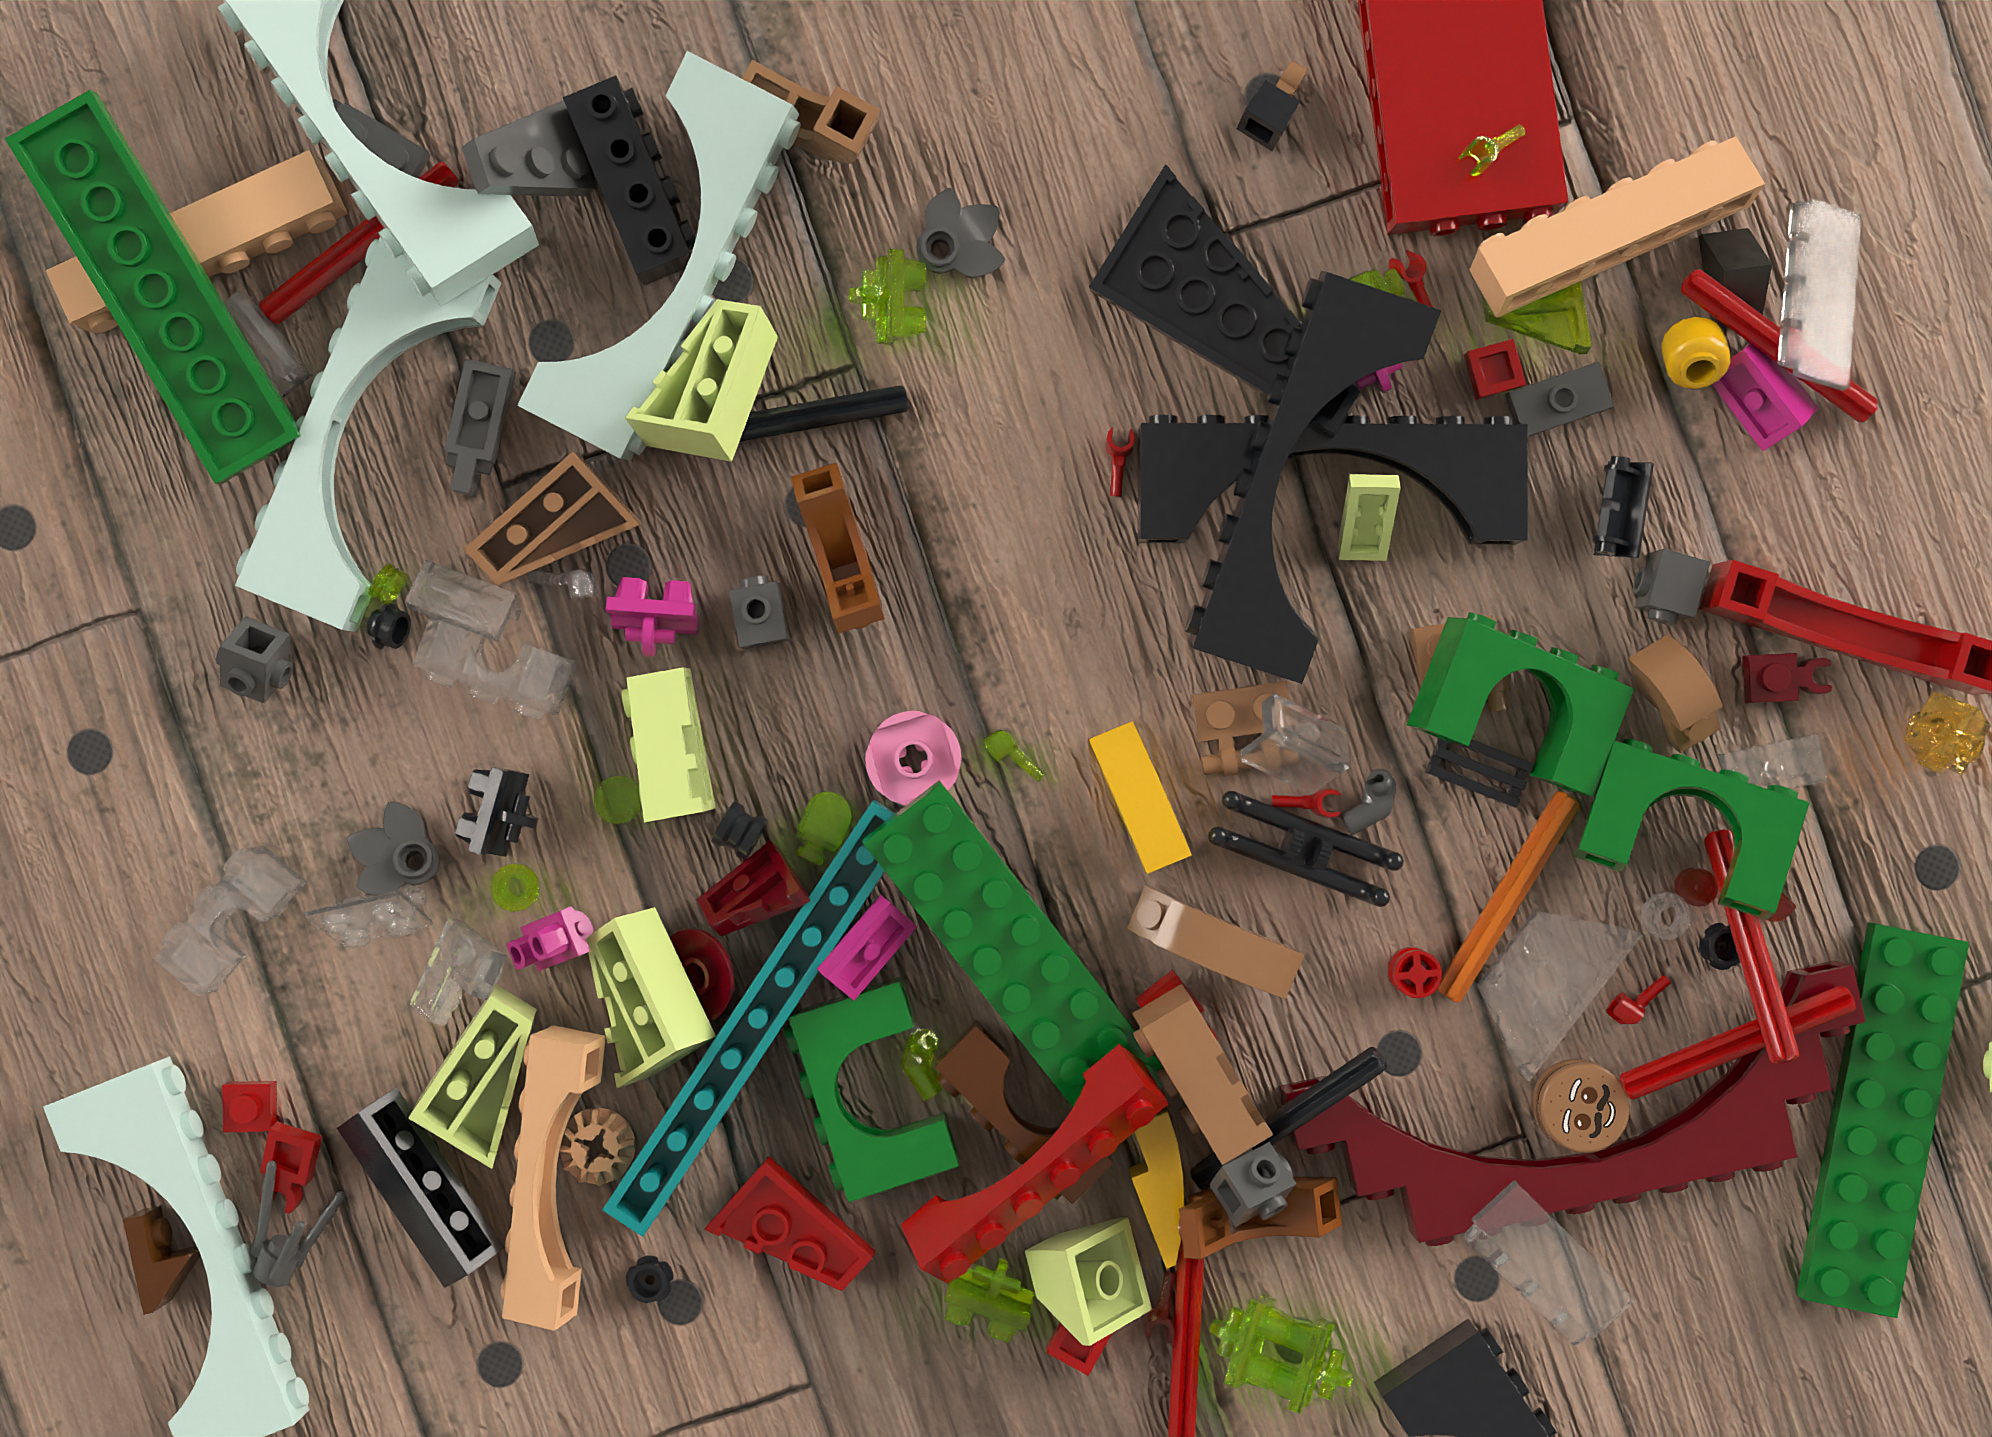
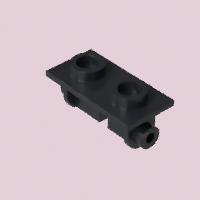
[1592,456,1654,558]

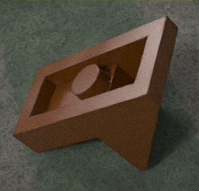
[123,1205,201,1315]

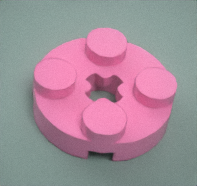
[865,711,962,806]

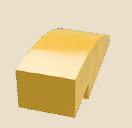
[1088,721,1192,874]
[1128,1107,1184,1269]

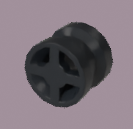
[711,801,768,861]

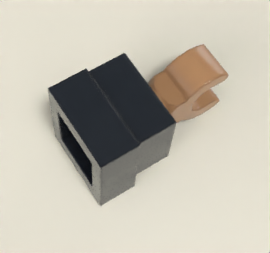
[1236,60,1308,151]

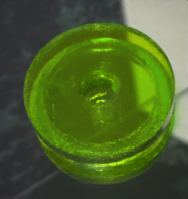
[368,563,408,604]

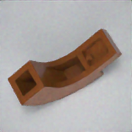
[791,462,885,634]
[1178,1177,1342,1259]

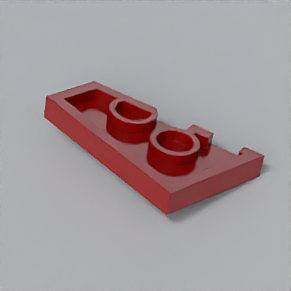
[704,1156,876,1291]

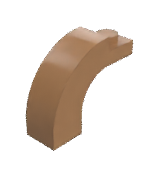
[742,60,880,164]
[1126,885,1305,999]

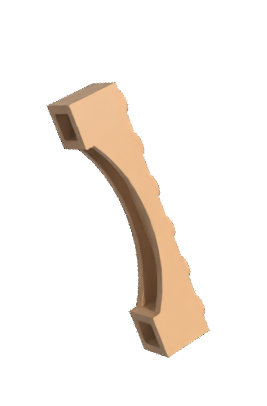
[500,1025,606,1331]

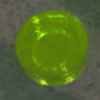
[594,776,642,824]

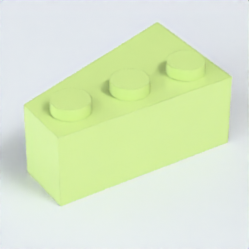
[625,299,778,462]
[622,667,716,822]
[585,907,716,1088]

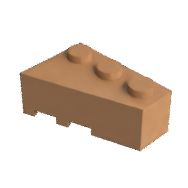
[464,451,642,585]
[1132,984,1273,1165]

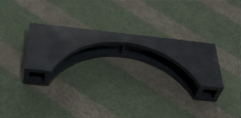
[1185,270,1442,684]
[1137,415,1528,545]
[1374,1319,1557,1437]

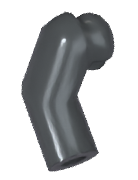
[1340,769,1396,835]

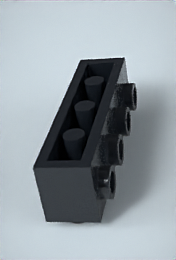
[563,75,696,286]
[336,1087,505,1288]

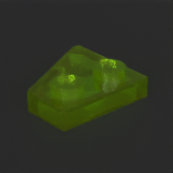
[1481,281,1592,355]

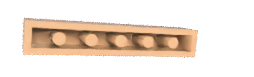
[1469,136,1765,318]
[46,150,348,333]

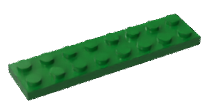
[5,90,301,484]
[862,780,1164,1107]
[1796,922,1969,1318]

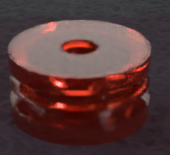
[1674,867,1718,907]

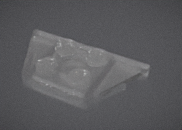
[1477,910,1643,1081]

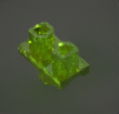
[848,249,926,345]
[943,1258,1035,1343]
[1209,1294,1295,1389]
[1267,1318,1353,1414]

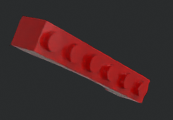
[1699,560,1992,695]
[900,1044,1169,1284]

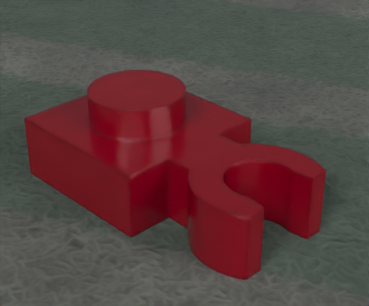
[1742,653,1832,703]

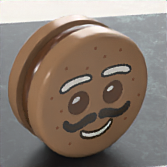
[1532,1059,1630,1153]

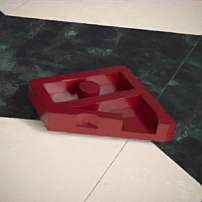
[697,840,810,936]

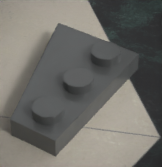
[462,100,596,197]

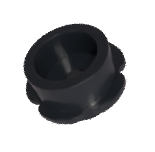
[367,603,411,649]
[1699,923,1740,970]
[626,1255,674,1303]

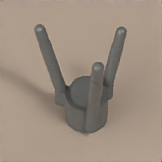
[250,1161,346,1287]

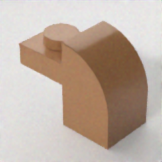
[1628,634,1723,753]

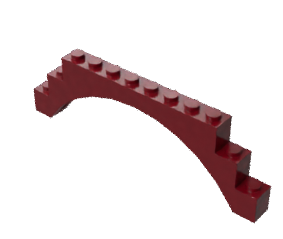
[1279,960,1866,1246]

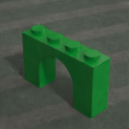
[1407,612,1635,797]
[1574,739,1810,920]
[784,977,960,1203]

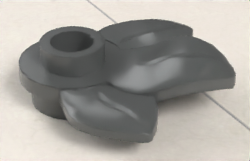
[916,188,1005,278]
[347,802,440,896]

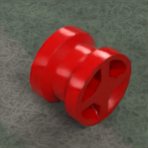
[1387,947,1442,999]

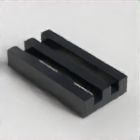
[1425,738,1534,808]

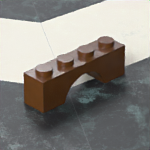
[935,1020,1113,1204]

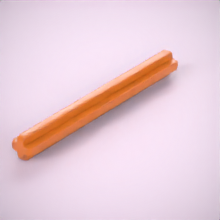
[1437,791,1580,1003]

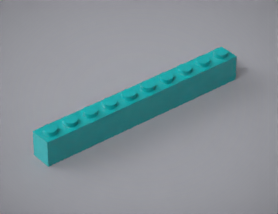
[602,800,896,1237]

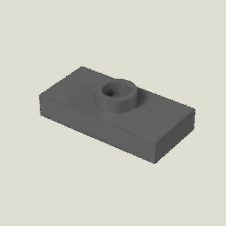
[1505,362,1615,437]

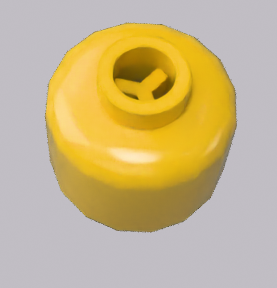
[1661,317,1731,389]

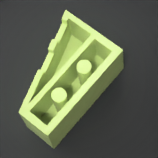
[408,984,537,1169]

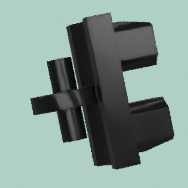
[455,767,539,857]

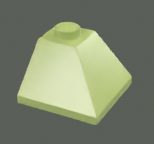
[1025,1217,1152,1346]

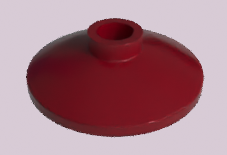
[670,928,734,1022]

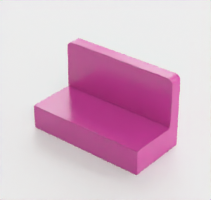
[1712,343,1818,451]
[817,895,917,1001]

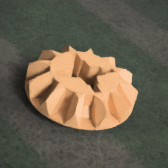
[559,1108,636,1186]

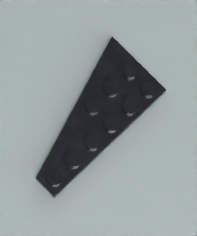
[1089,164,1361,437]

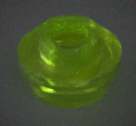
[491,863,540,912]

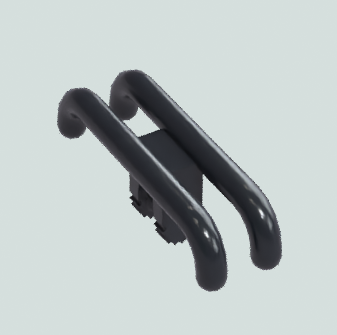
[1208,791,1404,907]

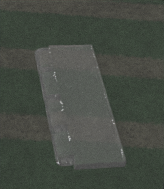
[1777,199,1861,391]
[1464,1180,1636,1345]

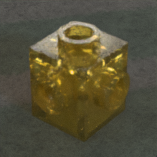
[1904,691,1992,775]

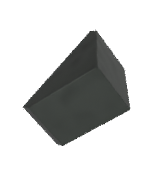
[1698,228,1772,329]

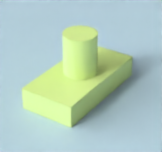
[1337,474,1401,561]

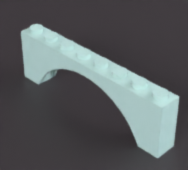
[217,0,539,307]
[517,51,801,460]
[235,228,501,632]
[43,1056,310,1437]

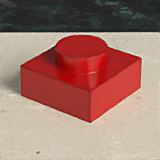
[1463,338,1526,400]
[222,1081,277,1133]
[1046,1322,1112,1376]

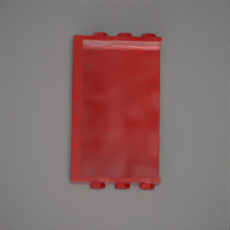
[1357,0,1569,236]

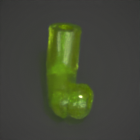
[901,1028,943,1101]

